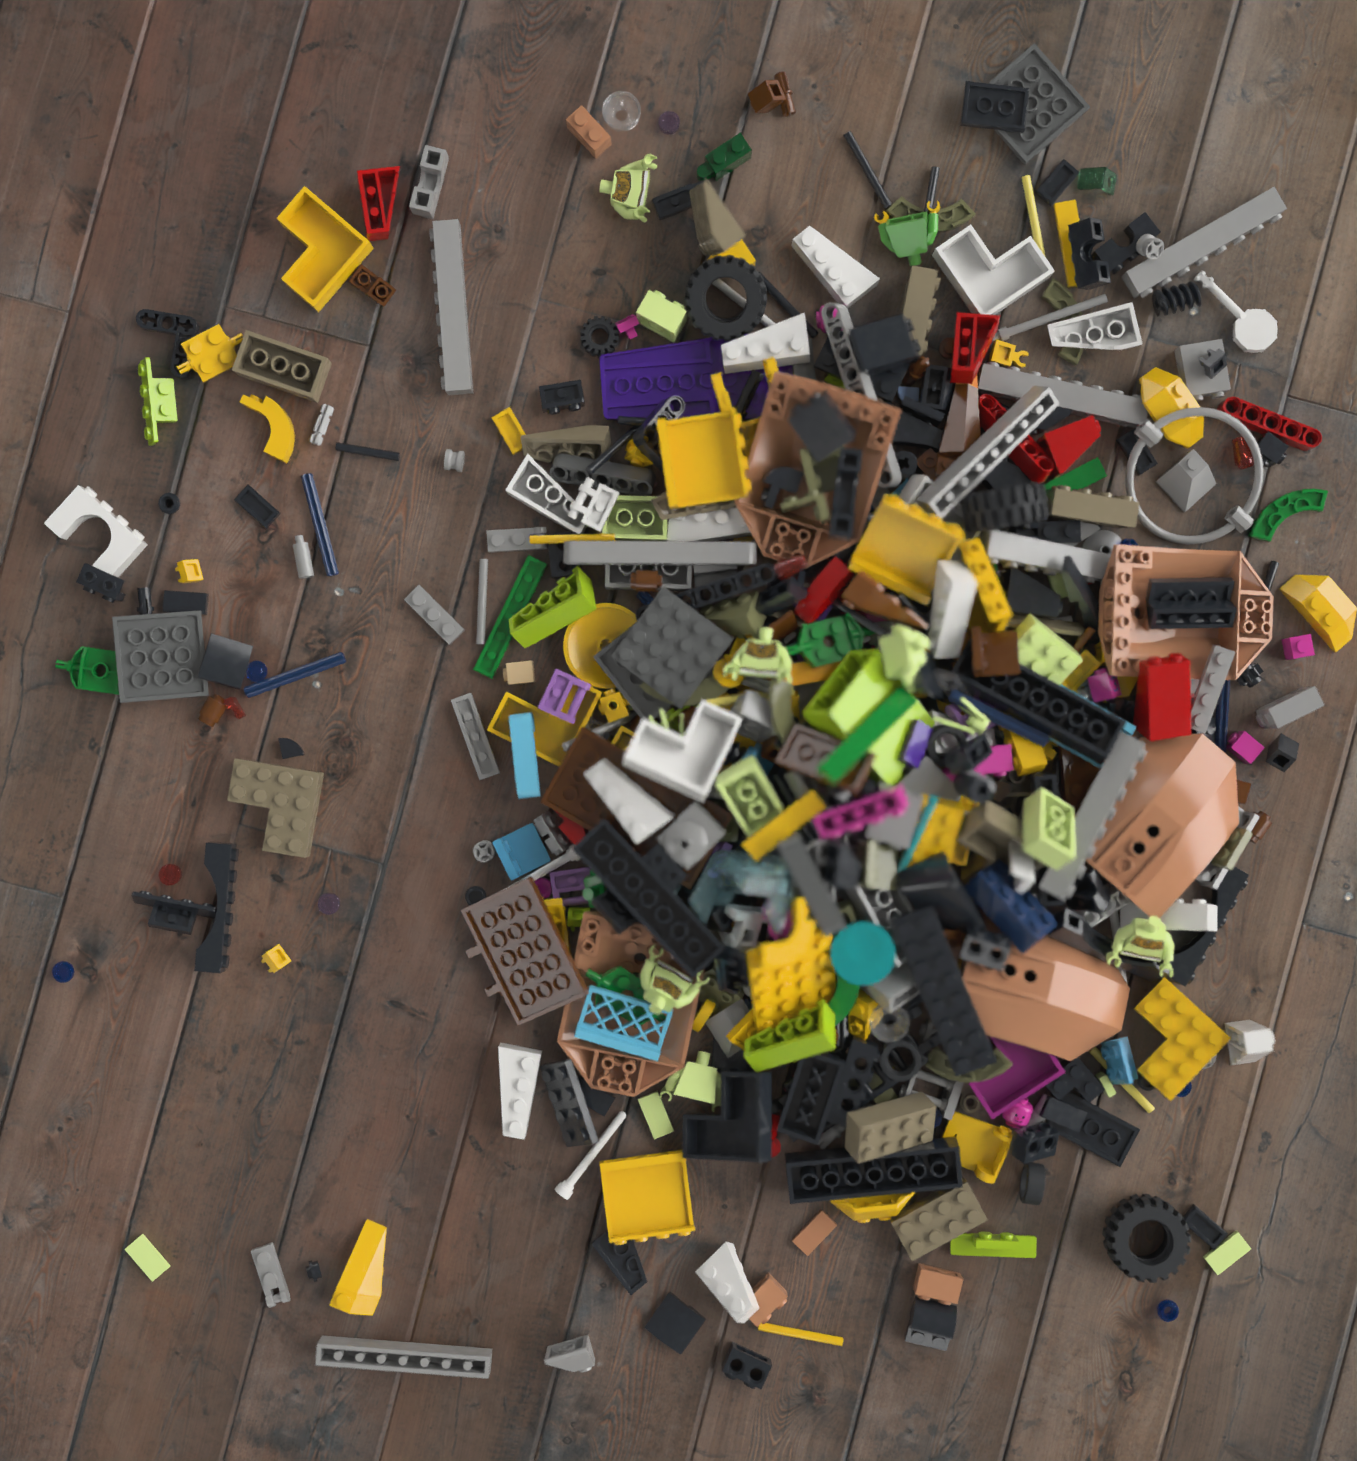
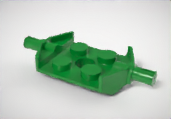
[785,613,875,668]
[55,646,119,695]
[585,965,666,1028]

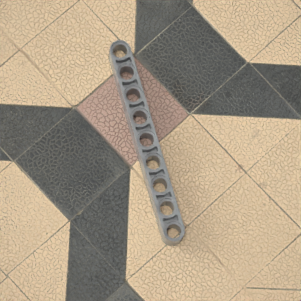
[821,302,902,487]
[564,541,757,566]

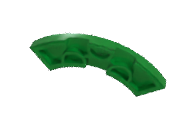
[1248,489,1328,542]
[827,974,860,1026]

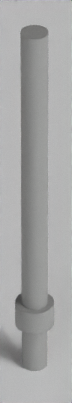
[991,294,1108,343]

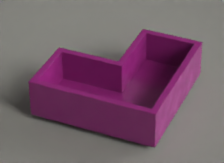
[969,1036,1065,1119]

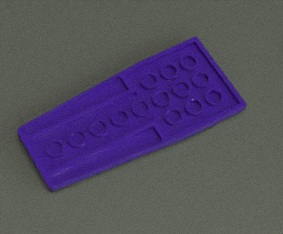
[599,333,793,421]

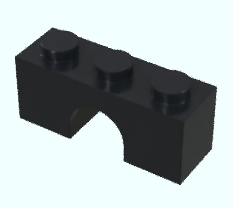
[1092,212,1161,275]
[1068,217,1111,290]

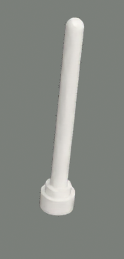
[510,844,581,886]
[555,1111,626,1200]

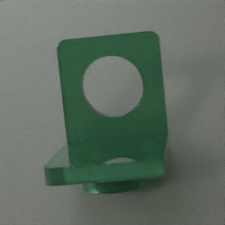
[1077,167,1117,195]

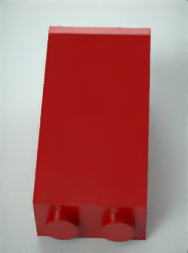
[1133,653,1191,741]

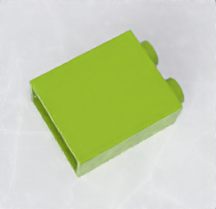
[802,649,935,787]

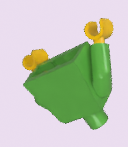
[874,200,940,266]

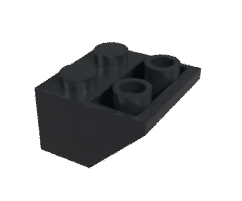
[919,364,956,416]

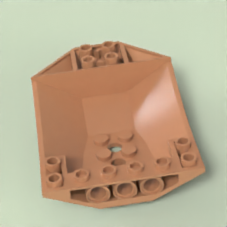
[734,371,901,569]
[1098,544,1274,680]
[1075,733,1239,919]
[960,905,1130,1061]
[557,911,705,1097]

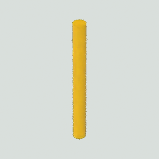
[529,534,616,544]
[758,1323,843,1346]

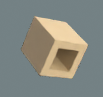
[503,660,535,685]

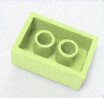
[602,495,668,541]
[1014,614,1083,685]
[715,755,785,838]
[1023,788,1075,871]

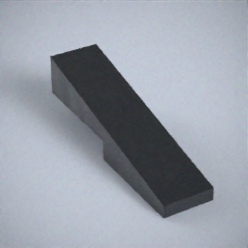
[1061,556,1099,631]

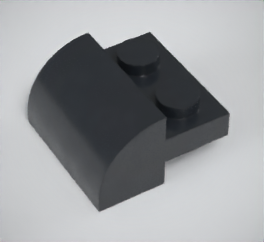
[755,567,808,616]
[1065,868,1111,914]
[904,1296,957,1351]

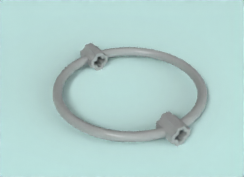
[1125,407,1264,544]

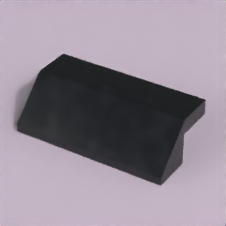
[1145,577,1237,629]

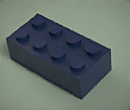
[964,859,1058,955]

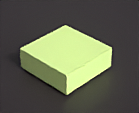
[1095,1072,1116,1098]

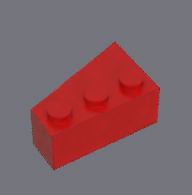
[357,166,400,241]
[950,312,1000,384]

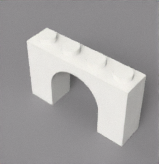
[44,485,148,577]

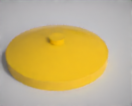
[563,603,637,689]

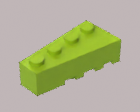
[509,566,596,648]
[744,999,835,1072]

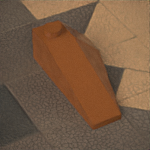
[840,571,929,631]

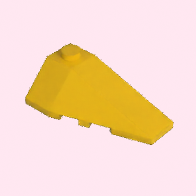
[329,1219,387,1316]

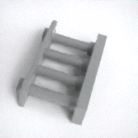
[898,1019,964,1120]

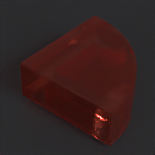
[224,697,246,719]

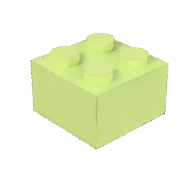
[636,290,687,343]

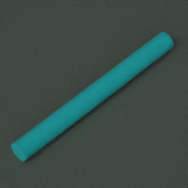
[897,795,938,873]

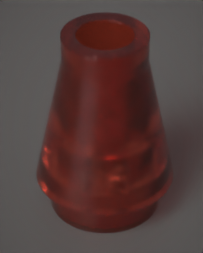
[1232,436,1254,470]
[774,554,808,580]

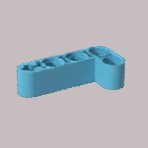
[509,712,541,799]

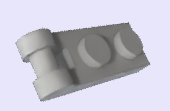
[487,527,547,553]
[251,1242,290,1308]

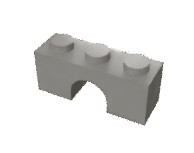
[409,145,449,219]

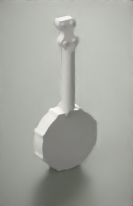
[1194,271,1278,353]

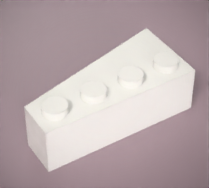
[791,226,880,309]
[721,313,810,374]
[506,454,587,534]
[667,508,753,542]
[927,560,977,658]
[584,758,675,844]
[1120,899,1217,931]
[498,1043,542,1140]

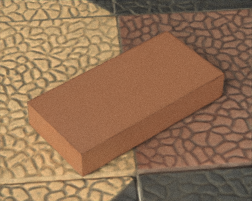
[792,1209,837,1256]

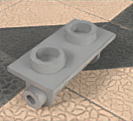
[533,810,571,856]

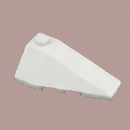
[1047,302,1142,350]

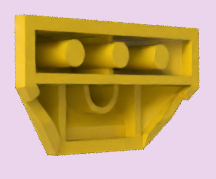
[1139,367,1204,449]
[1279,575,1357,653]
[830,1192,915,1223]

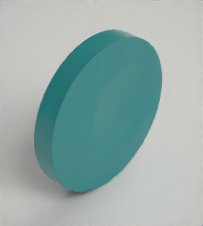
[831,921,895,985]

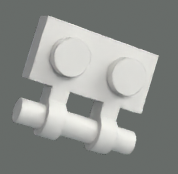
[568,477,620,532]

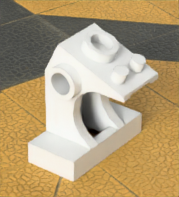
[719,904,768,952]

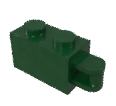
[697,132,752,181]

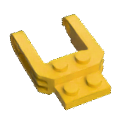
[710,357,779,461]

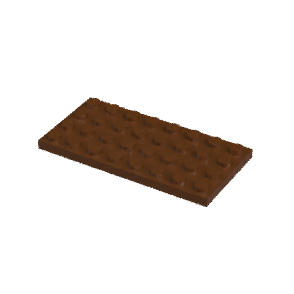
[540,726,734,889]

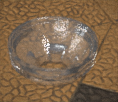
[602,91,641,131]
[869,1005,909,1042]

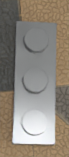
[404,585,465,645]

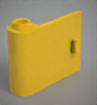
[941,1111,1013,1184]

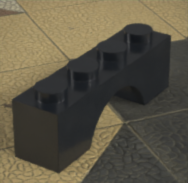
[828,447,863,542]

